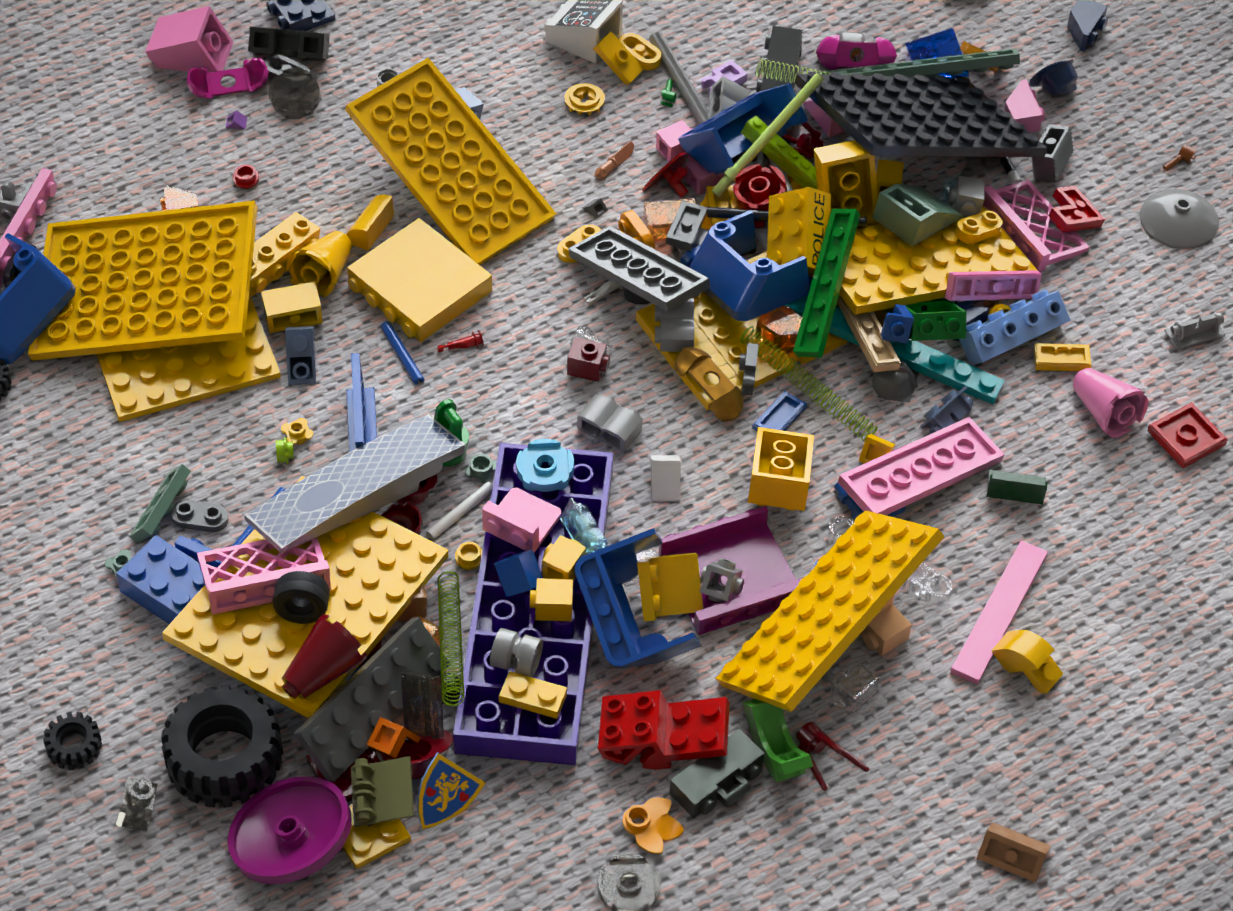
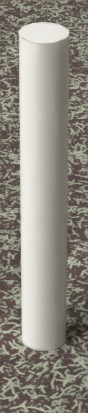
[425,482,493,540]

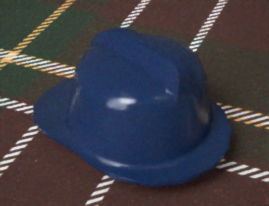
[1029,59,1078,96]

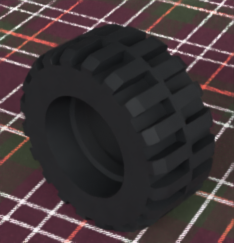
[161,686,283,808]

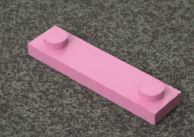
[945,270,1042,301]

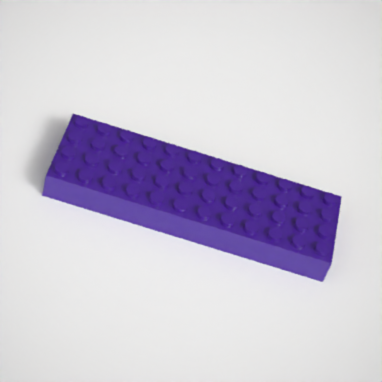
[453,443,613,765]

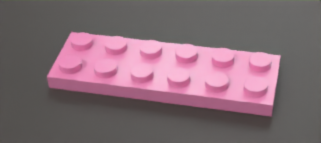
[838,417,1005,515]

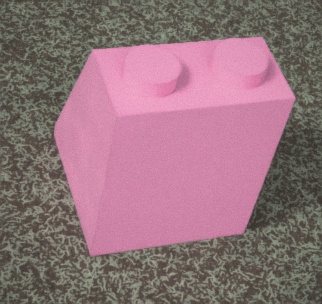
[145,6,234,73]

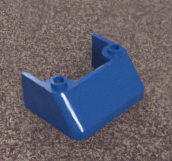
[678,83,808,175]
[689,210,810,321]
[0,233,76,365]
[575,528,702,668]

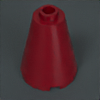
[282,614,367,700]

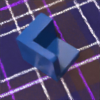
[494,549,543,597]

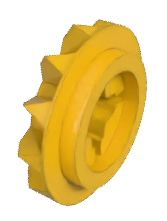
[564,83,605,116]

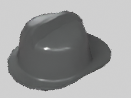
[872,359,919,402]

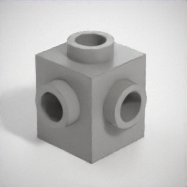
[700,559,744,603]

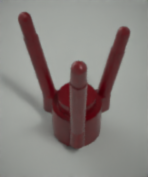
[781,122,824,159]
[796,721,869,791]

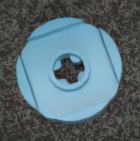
[516,439,574,492]

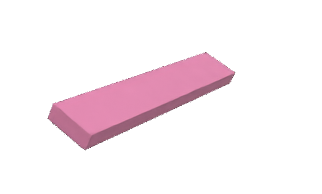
[951,540,1048,685]

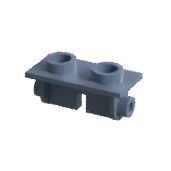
[920,386,973,434]

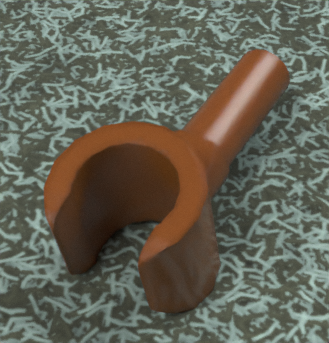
[1163,145,1197,170]

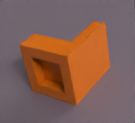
[367,717,421,759]

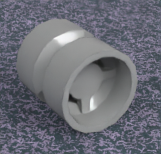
[490,628,543,677]

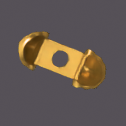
[674,347,744,422]

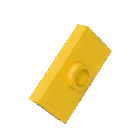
[593,31,645,85]
[1033,343,1092,371]

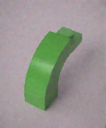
[743,699,813,782]

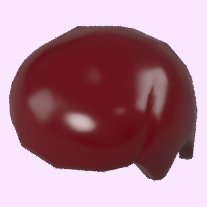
[381,501,423,535]

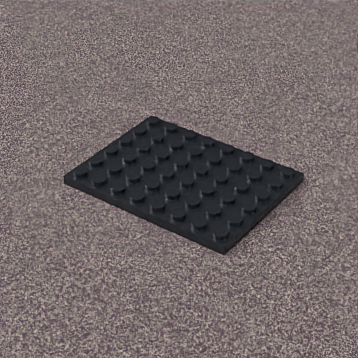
[794,72,1047,157]

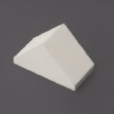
[651,455,681,502]

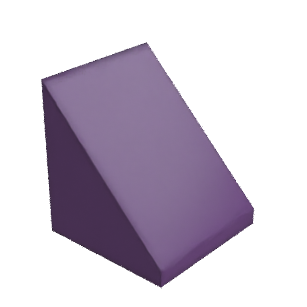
[225,110,247,129]

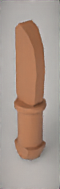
[595,141,634,180]

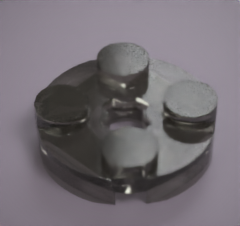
[269,68,321,119]
[597,853,661,911]

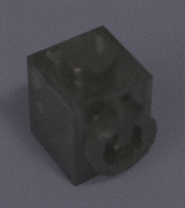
[116,777,158,832]

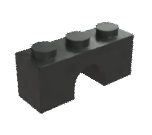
[248,26,330,59]

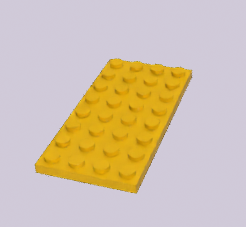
[345,57,557,265]
[839,205,1038,315]
[715,510,944,712]

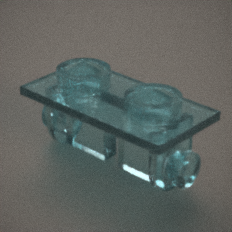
[560,498,608,554]

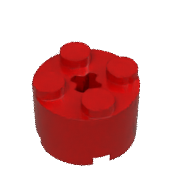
[733,164,787,228]

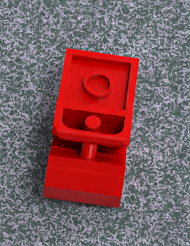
[598,690,730,770]

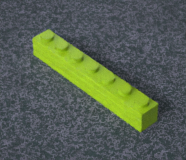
[741,116,818,190]

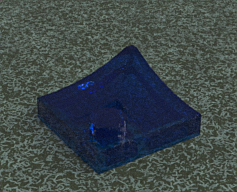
[905,28,969,78]

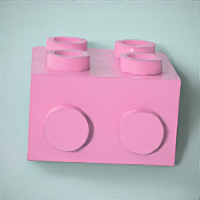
[482,488,561,552]

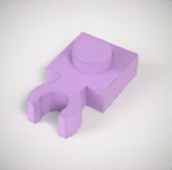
[701,60,748,95]

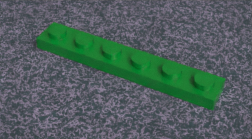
[793,209,860,358]

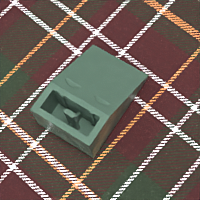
[872,184,963,247]

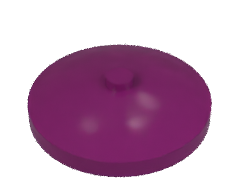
[228,776,352,884]

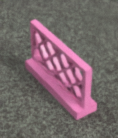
[982,180,1090,272]
[197,537,331,615]

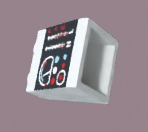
[544,0,623,64]

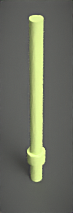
[711,73,824,197]

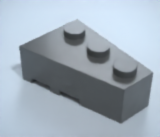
[756,25,803,93]

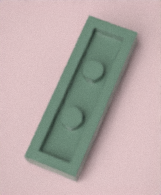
[129,464,191,542]

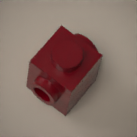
[567,337,610,382]

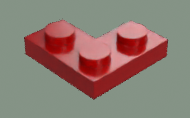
[1048,186,1105,233]

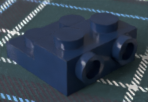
[266,0,336,31]

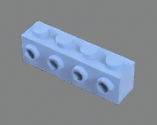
[959,289,1071,365]

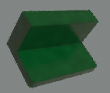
[986,470,1048,505]

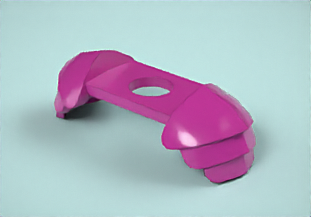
[816,35,897,70]
[187,58,269,99]

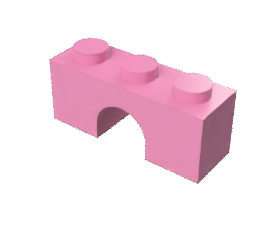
[656,120,725,196]

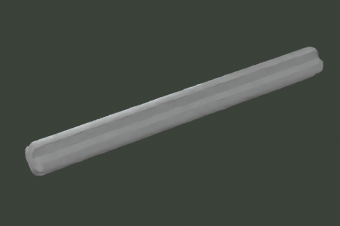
[649,32,709,125]

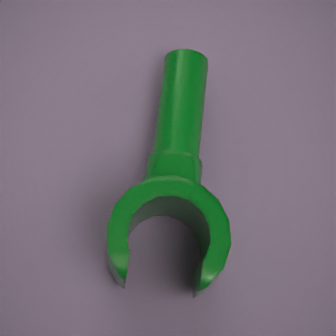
[660,79,677,107]

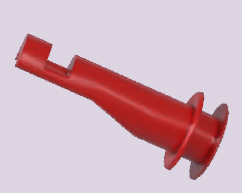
[437,330,484,352]

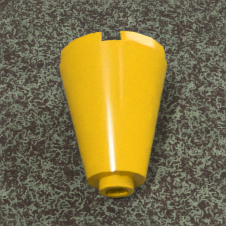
[286,231,352,298]

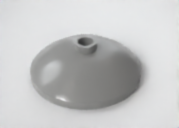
[1140,189,1219,249]

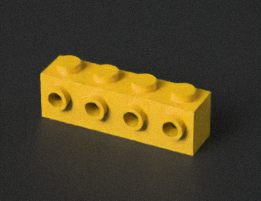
[249,212,320,299]

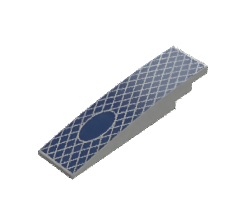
[245,414,466,553]

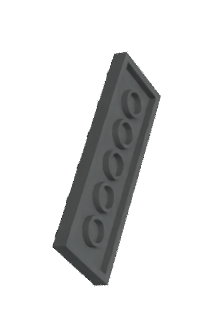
[568,226,711,312]
[293,617,451,782]

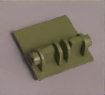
[351,756,414,827]

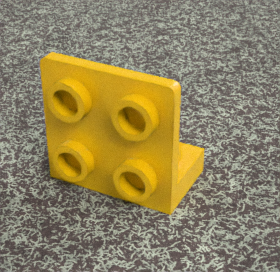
[637,553,703,622]

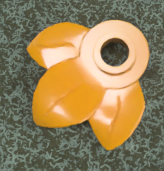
[622,797,684,854]

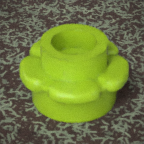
[275,437,294,464]

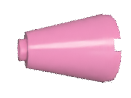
[1073,368,1148,438]

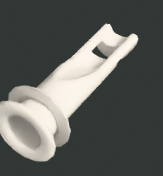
[584,280,623,305]

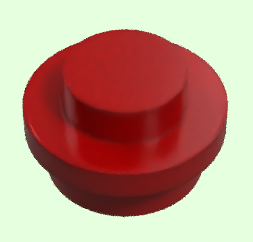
[233,164,259,189]

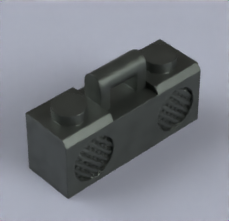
[669,729,764,819]

